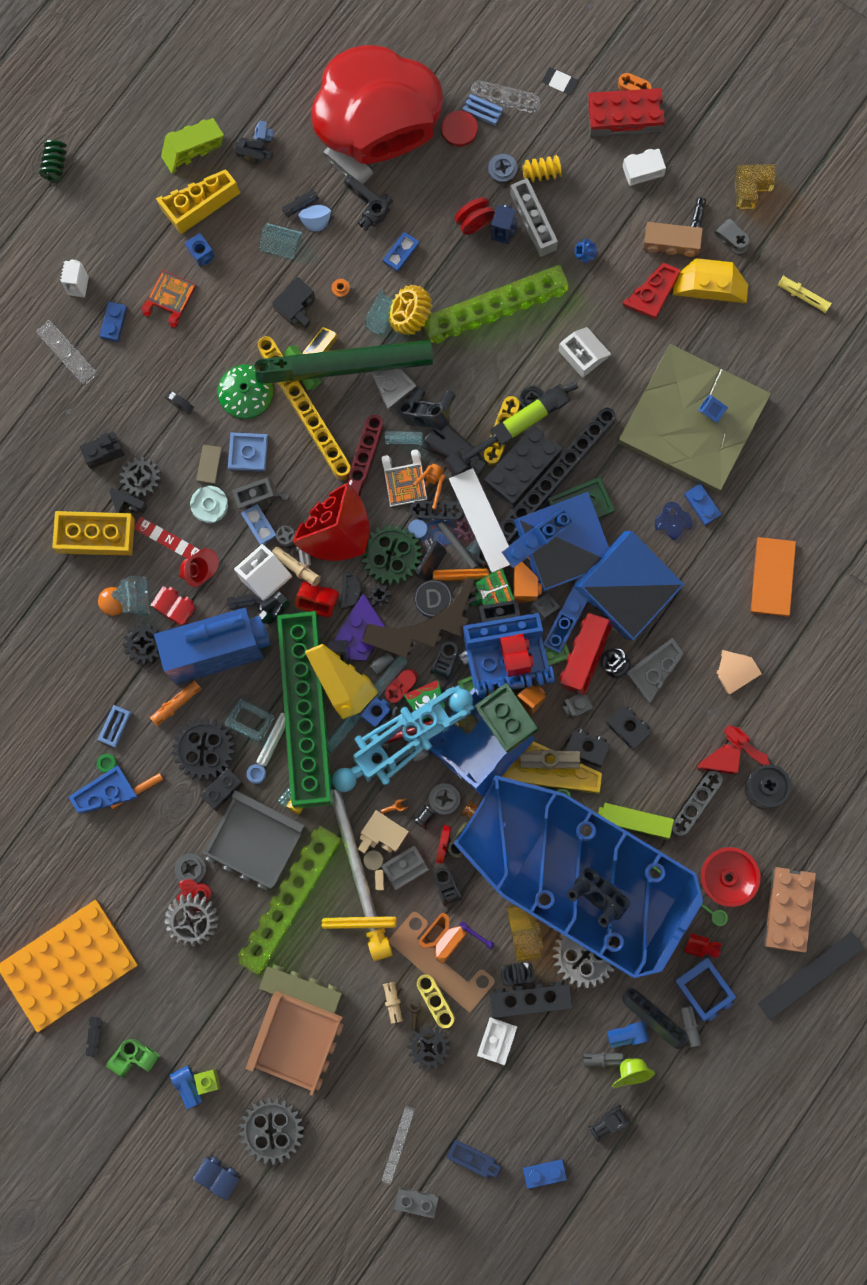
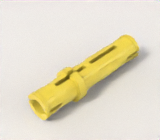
[777,275,832,313]

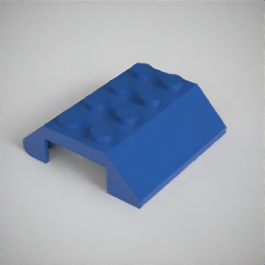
[463,613,555,696]

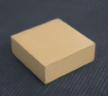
[375,870,384,891]

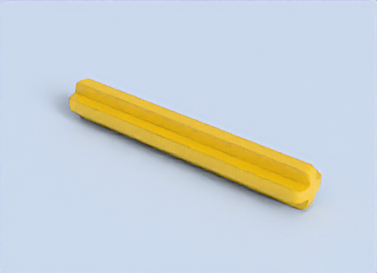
[322,917,397,929]

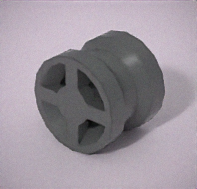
[276,526,295,548]

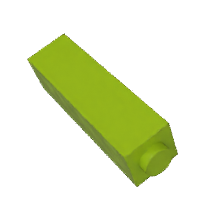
[598,803,674,840]

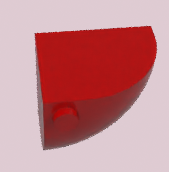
[293,483,369,561]

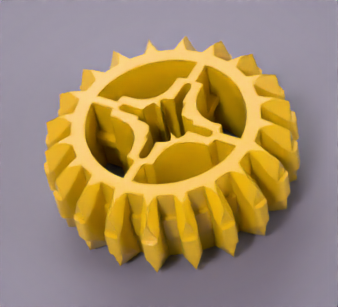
[388,285,432,336]

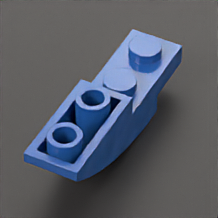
[502,506,575,568]
[543,577,588,653]

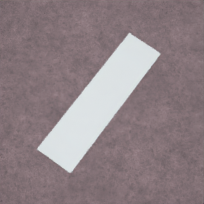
[449,468,510,572]

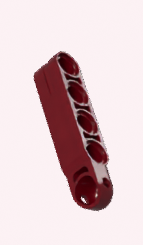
[347,414,384,497]

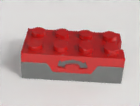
[587,88,665,137]

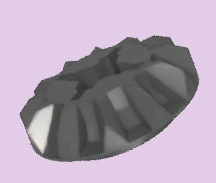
[429,783,460,815]
[175,853,206,883]

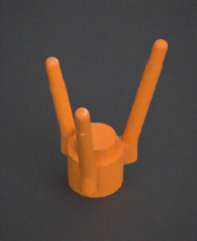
[414,464,446,509]

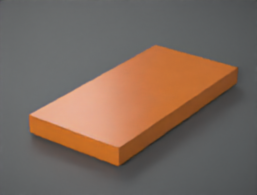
[750,537,796,617]

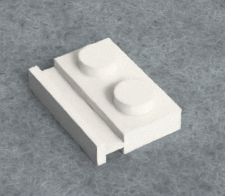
[477,1017,517,1065]

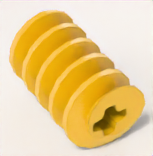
[522,155,562,183]

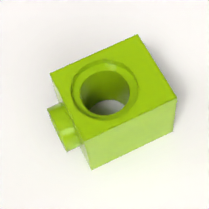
[194,1069,221,1095]

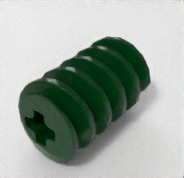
[39,140,67,182]

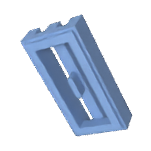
[462,94,503,126]
[98,705,132,748]

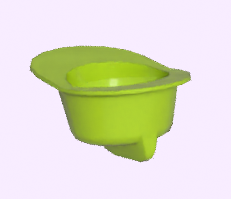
[612,1058,655,1088]

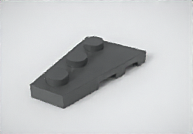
[627,638,684,703]

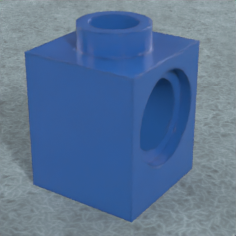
[185,233,215,267]
[698,395,728,423]
[361,697,391,729]

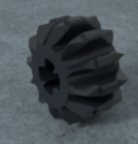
[501,962,535,986]

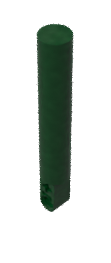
[254,340,433,384]

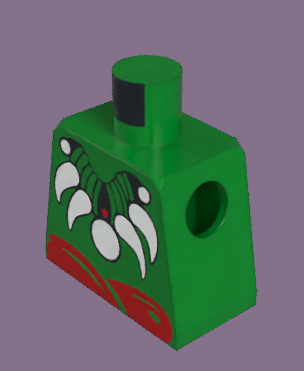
[404,680,446,723]

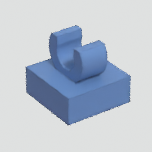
[254,120,274,142]

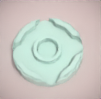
[190,486,228,524]

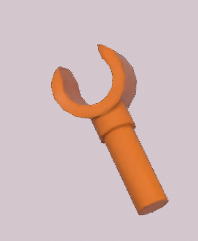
[381,798,409,814]

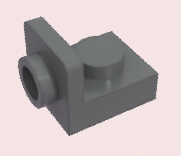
[526,593,560,623]
[562,694,593,719]

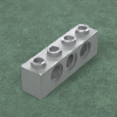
[510,178,558,257]

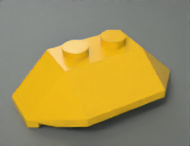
[672,258,748,303]

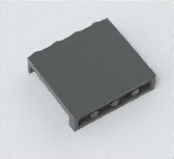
[202,790,306,891]

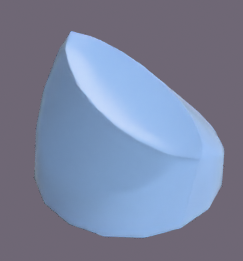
[298,205,331,231]

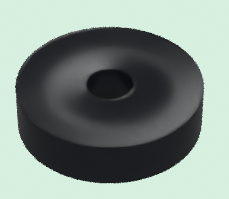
[165,391,194,414]

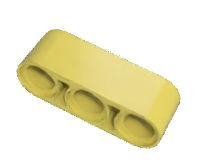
[417,974,455,1028]

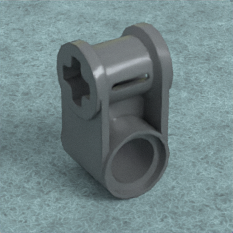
[714,219,749,255]

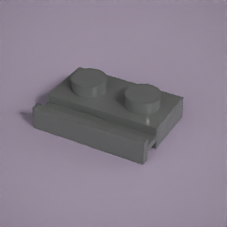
[381,845,429,890]

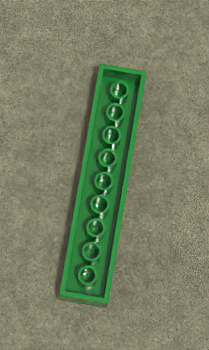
[277,611,334,809]

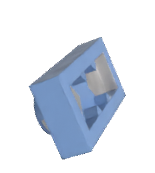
[241,504,276,545]

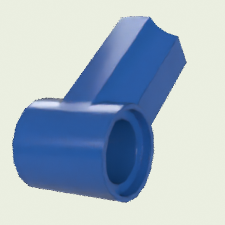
[607,1021,649,1048]
[170,1065,203,1109]

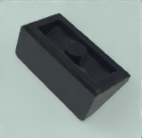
[416,540,447,582]

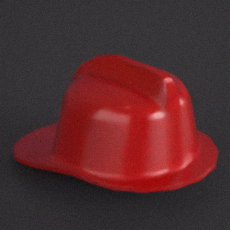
[179,548,219,587]

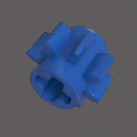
[575,239,598,263]

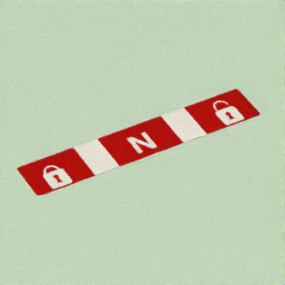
[134,517,200,558]

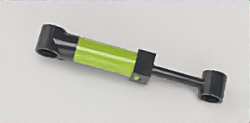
[443,384,571,477]

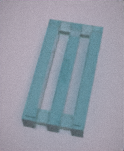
[385,431,423,445]

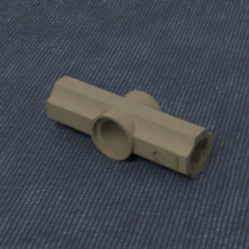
[521,749,580,770]

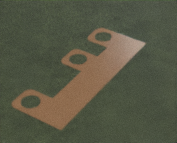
[389,912,495,1013]

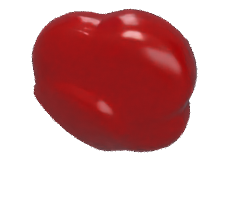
[311,45,443,164]

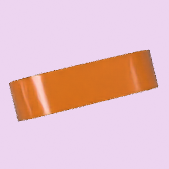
[618,73,652,91]

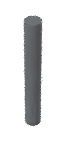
[438,521,478,569]

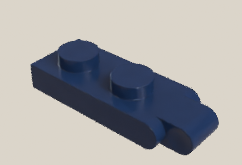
[446,1139,502,1178]

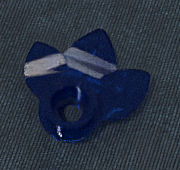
[655,502,693,540]

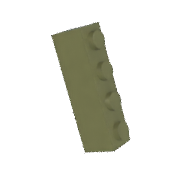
[259,964,343,1014]

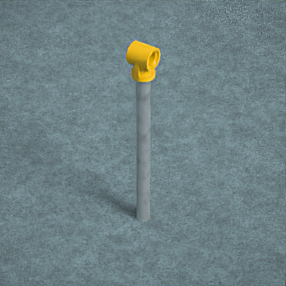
[333,789,393,961]

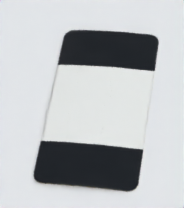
[542,67,578,95]

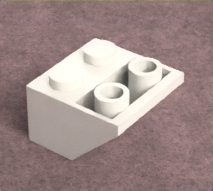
[559,327,611,378]
[234,544,292,602]

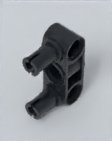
[397,387,456,428]
[567,868,630,927]

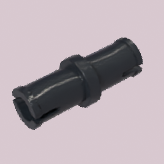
[282,189,319,218]

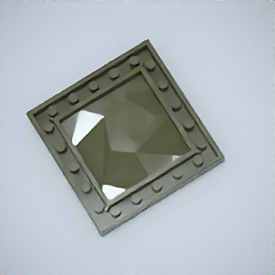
[618,344,771,494]

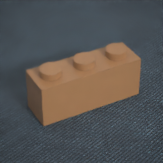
[643,222,702,257]

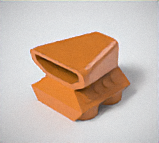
[419,913,467,964]

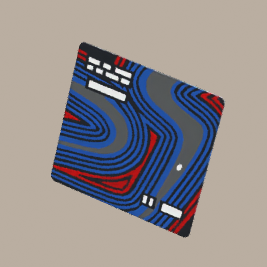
[419,509,460,552]

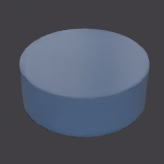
[408,519,427,539]
[246,764,266,784]

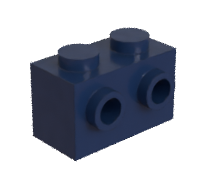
[491,205,518,244]

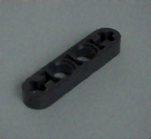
[622,988,688,1049]

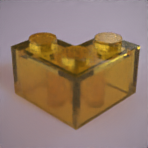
[735,164,776,209]
[506,905,543,962]

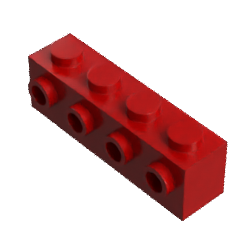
[560,613,612,695]

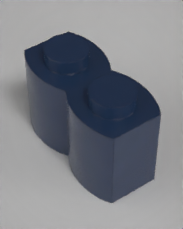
[193,1155,241,1201]

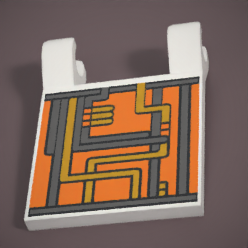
[382,450,427,507]

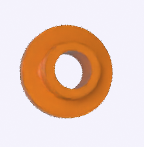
[332,279,350,297]

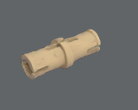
[383,982,403,1024]

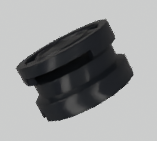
[519,386,545,410]
[600,648,631,678]

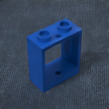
[674,958,736,1022]

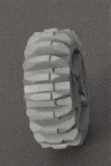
[164,893,218,947]

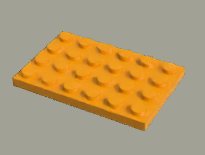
[0,899,139,1033]

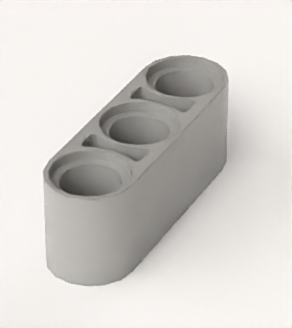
[323,147,373,185]

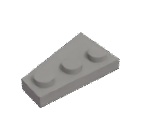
[371,369,416,410]

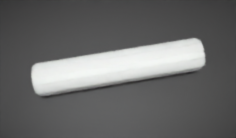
[257,713,286,767]

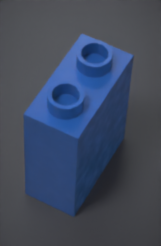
[154,608,271,685]

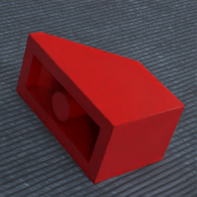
[697,744,741,775]

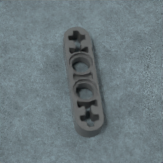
[672,771,723,837]

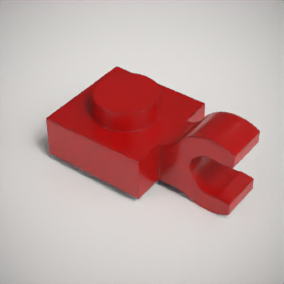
[684,933,721,958]

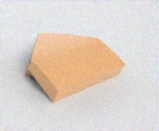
[716,650,762,694]

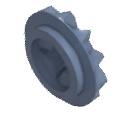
[488,154,517,182]

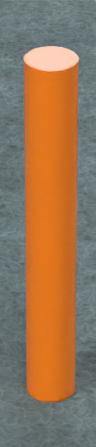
[111,773,163,809]

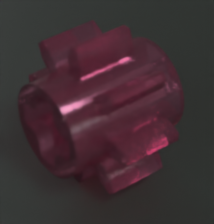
[454,517,475,542]

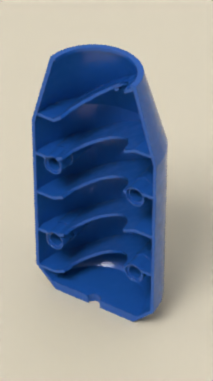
[454,775,703,978]

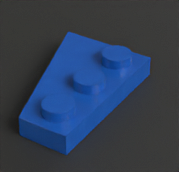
[69,765,138,814]

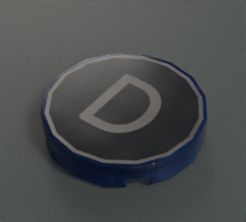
[414,580,452,618]

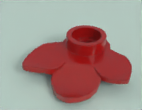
[176,879,212,911]

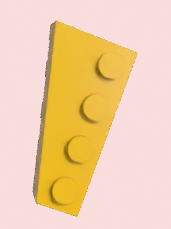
[156,169,240,234]

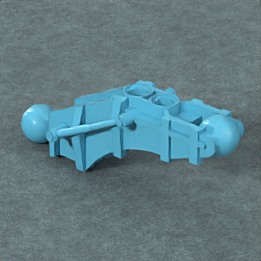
[332,685,474,792]

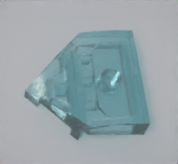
[111,576,150,616]

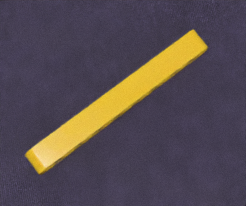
[258,336,351,481]

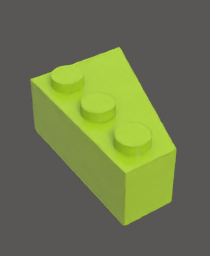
[161,118,224,173]

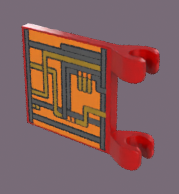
[141,270,196,328]

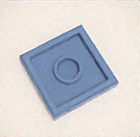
[228,432,268,472]

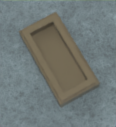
[196,445,222,485]

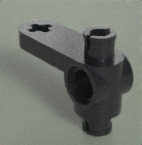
[344,175,393,231]

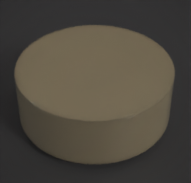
[364,851,383,871]

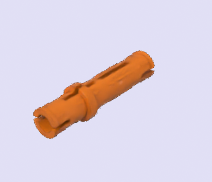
[150,680,202,727]

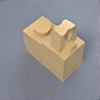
[358,810,409,854]

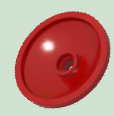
[701,847,760,907]

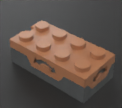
[763,867,816,953]

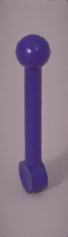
[459,922,494,949]

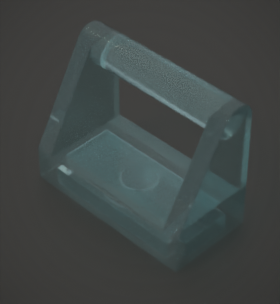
[224,699,274,744]

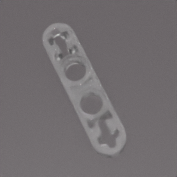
[471,81,540,112]
[381,1106,415,1186]

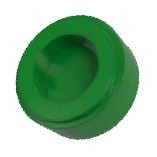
[97,754,117,773]

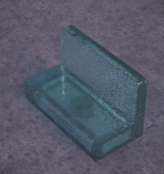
[259,223,302,259]
[364,289,394,335]

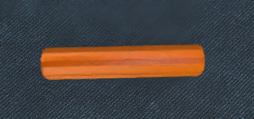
[433,568,489,581]

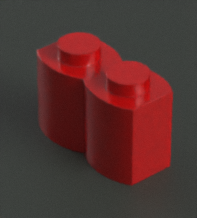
[295,582,339,617]
[151,586,196,626]
[500,634,534,677]

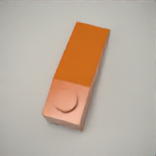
[517,685,546,717]

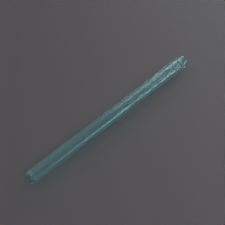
[278,656,407,807]

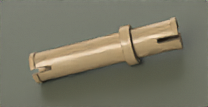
[272,547,321,586]

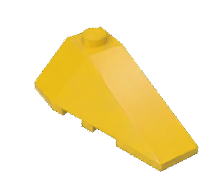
[305,644,378,719]

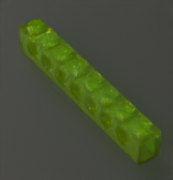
[423,265,568,343]
[238,826,342,975]

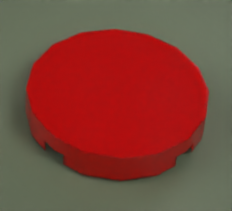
[441,110,478,147]
[436,825,452,864]

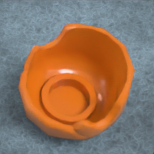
[98,587,127,616]

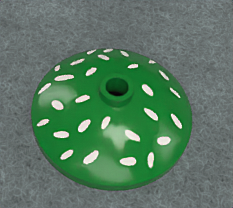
[217,365,274,419]

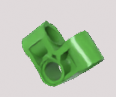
[106,1039,160,1078]

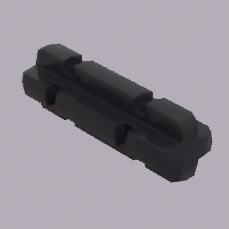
[690,197,707,228]
[227,593,263,609]
[86,1017,102,1057]

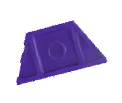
[334,594,385,662]

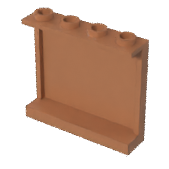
[245,990,344,1095]

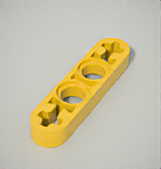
[484,396,520,466]

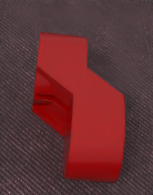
[385,669,418,703]

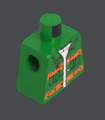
[468,568,514,606]

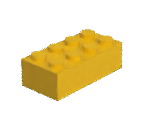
[52,511,135,556]

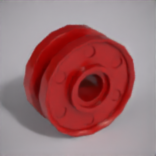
[454,197,495,235]

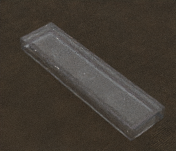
[35,320,98,386]

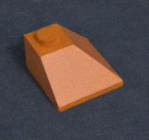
[514,562,542,604]

